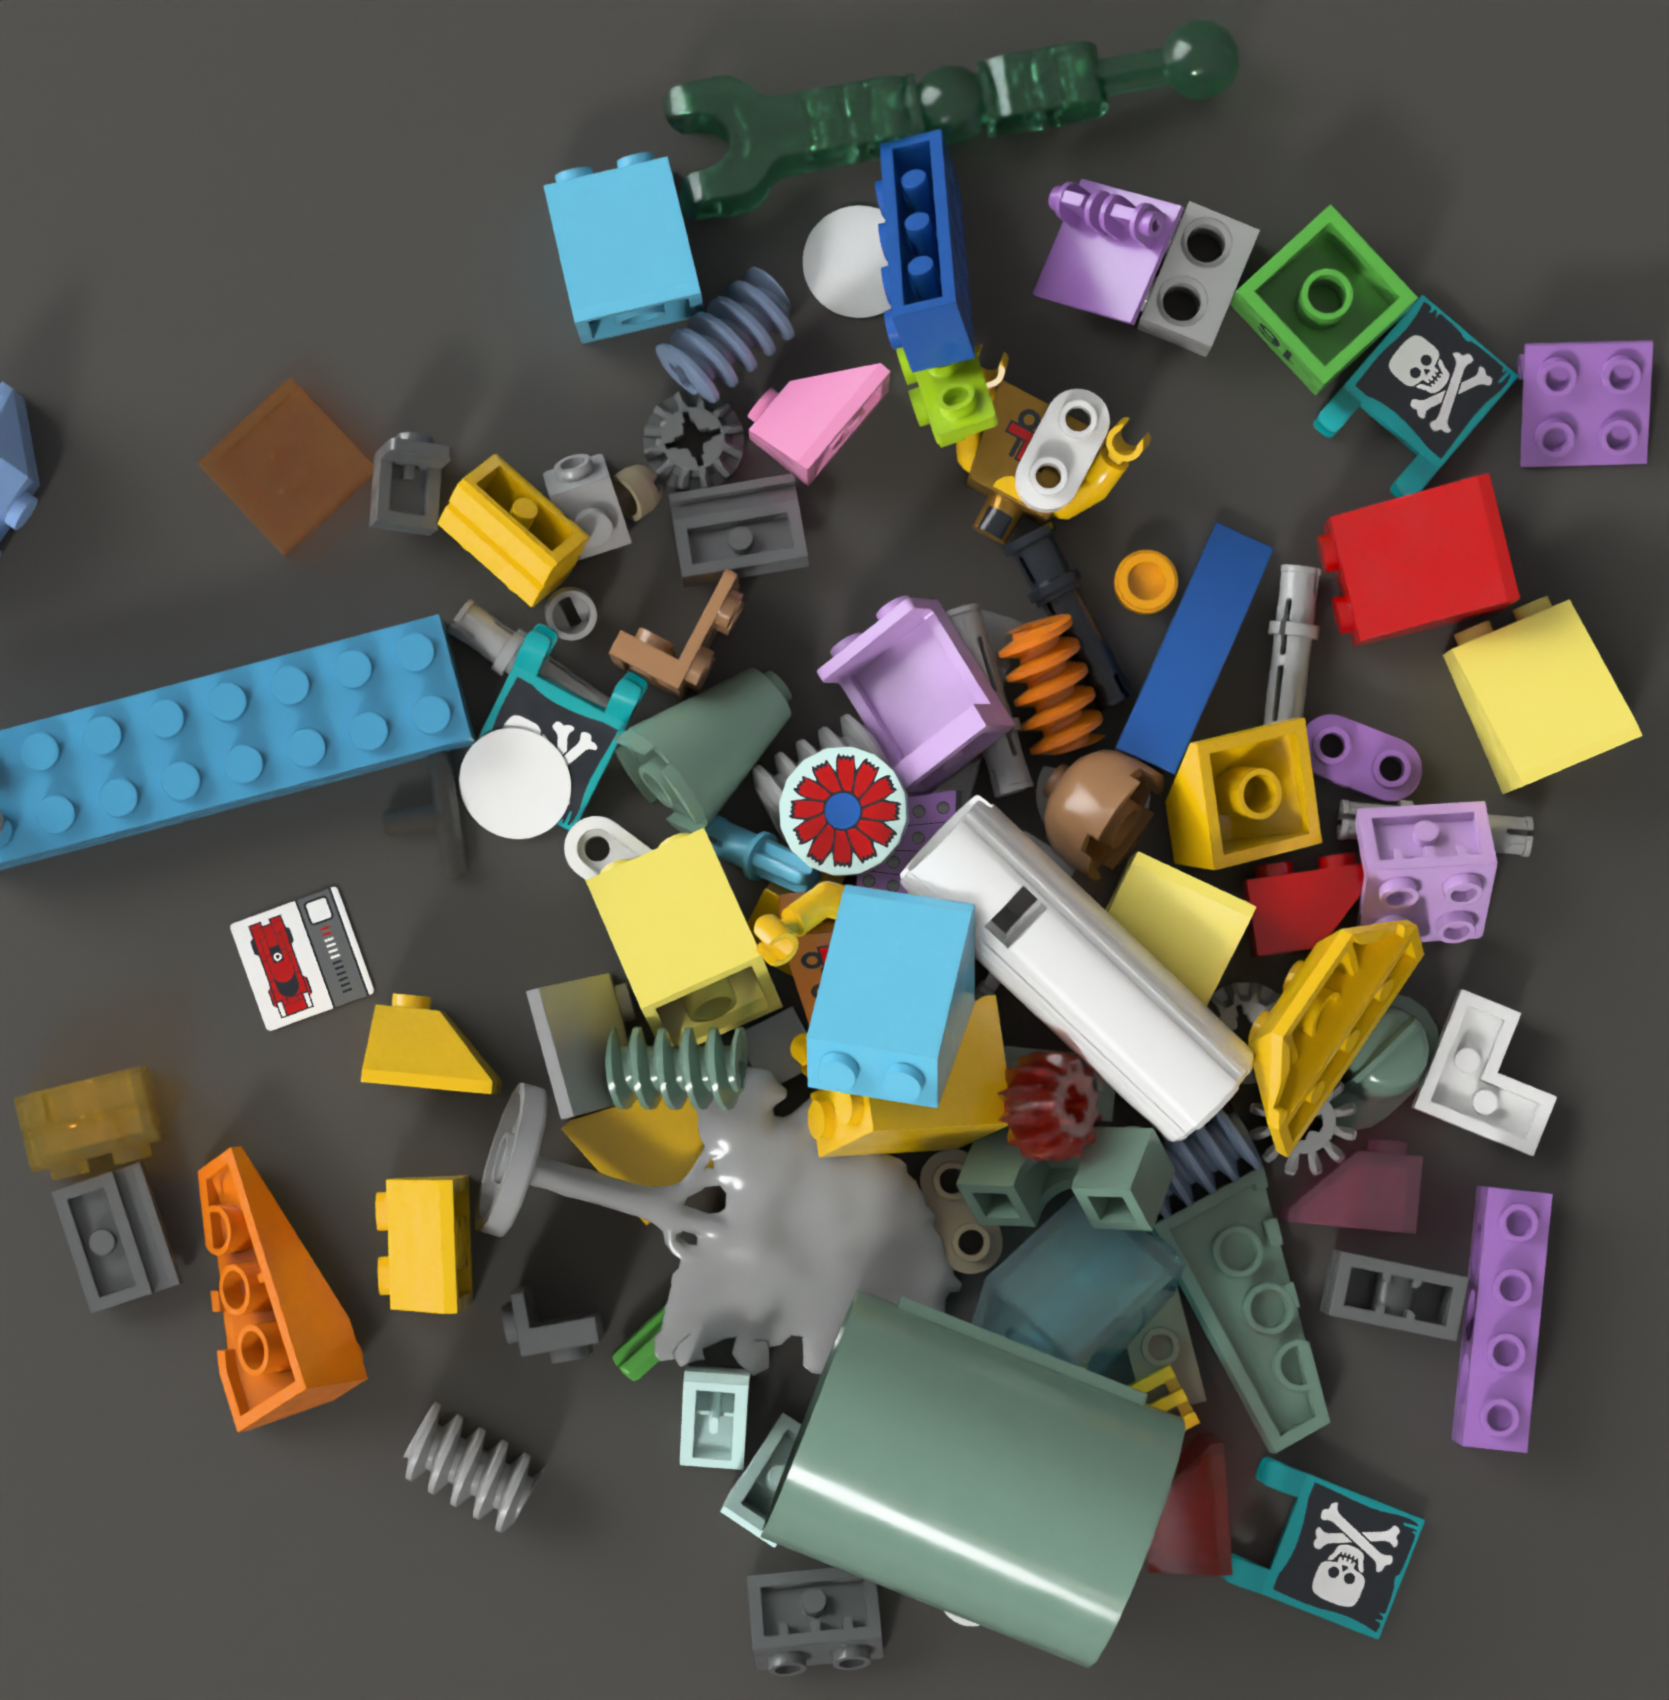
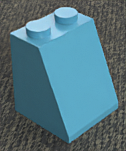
[543,152,704,344]
[806,884,975,1108]

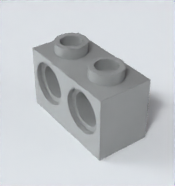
[1136,201,1260,357]

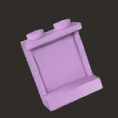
[817,595,1016,797]

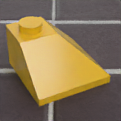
[1165,717,1322,870]
[361,993,502,1094]

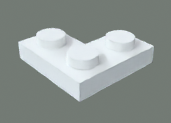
[1411,989,1557,1156]

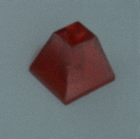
[1144,1432,1233,1576]

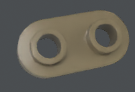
[919,1149,1003,1274]

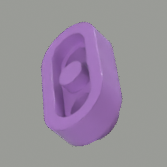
[1306,714,1422,803]

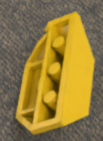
[1248,919,1424,1158]

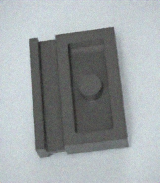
[668,473,809,587]
[51,1161,183,1314]

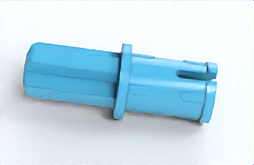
[705,816,821,893]

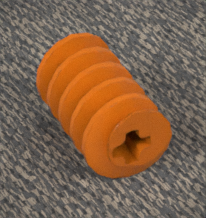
[998,614,1107,755]

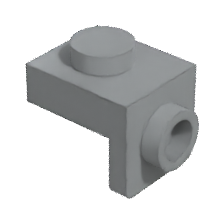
[543,454,632,561]

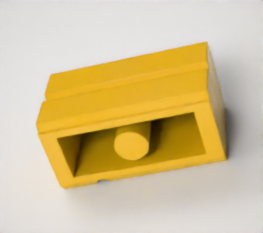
[437,453,591,607]

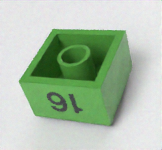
[1230,204,1418,396]

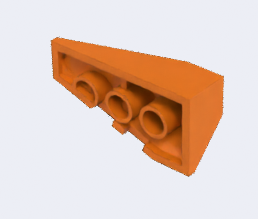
[198,1146,368,1433]

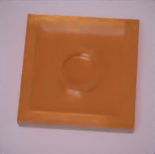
[197,377,373,557]

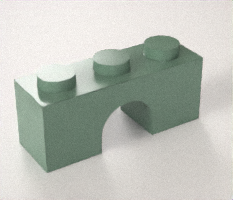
[956,1123,1175,1231]

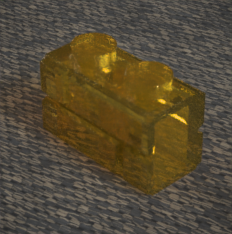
[14,1066,166,1181]

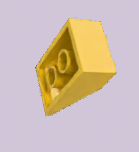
[375,1175,473,1314]

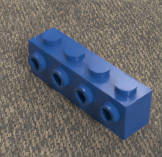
[875,129,975,373]

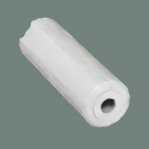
[900,795,1254,1142]

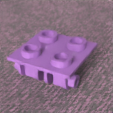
[1032,179,1184,325]
[1517,340,1653,467]

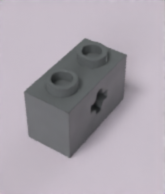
[1320,1248,1469,1341]

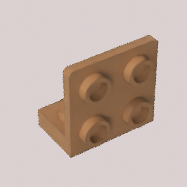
[609,568,745,701]

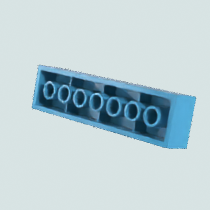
[0,614,477,871]

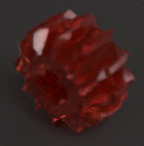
[997,1051,1103,1161]

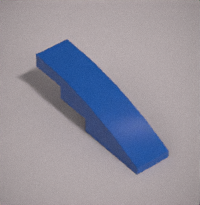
[1115,522,1274,776]

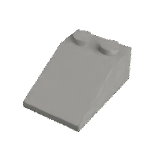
[526,973,637,1120]

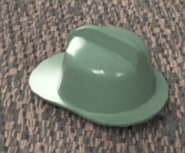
[1317,995,1439,1130]

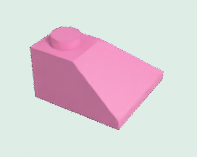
[748,363,891,487]

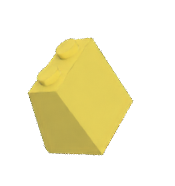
[1443,596,1643,794]
[586,828,783,1046]
[1105,851,1257,1007]

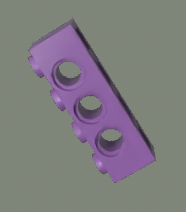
[1451,1185,1553,1453]

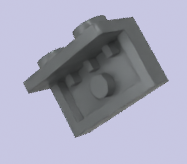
[501,1284,605,1363]

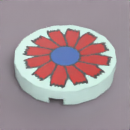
[779,747,909,877]

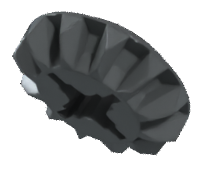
[643,391,744,491]

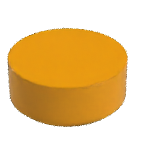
[1113,550,1178,615]

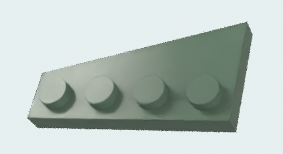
[1151,1165,1331,1454]

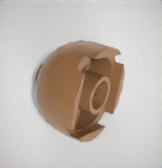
[1043,749,1164,881]

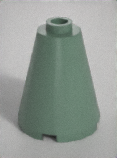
[614,668,792,834]

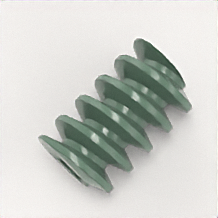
[605,1027,748,1110]

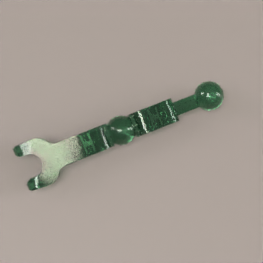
[662,19,1240,220]

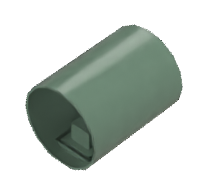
[760,1289,1186,1668]

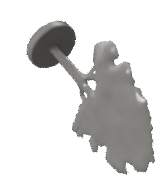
[475,1066,962,1376]

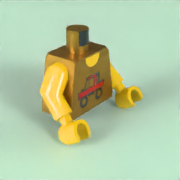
[956,344,1151,545]

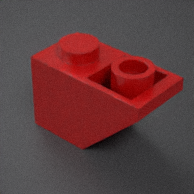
[1240,852,1364,958]

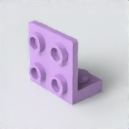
[1355,801,1498,943]

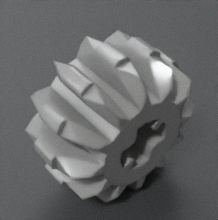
[1250,1081,1357,1175]

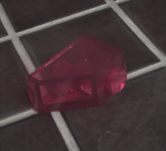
[1281,1138,1423,1234]

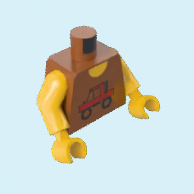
[754,881,882,1077]

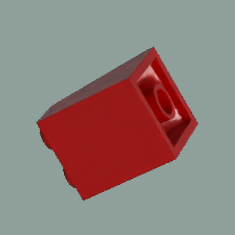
[1317,473,1520,647]

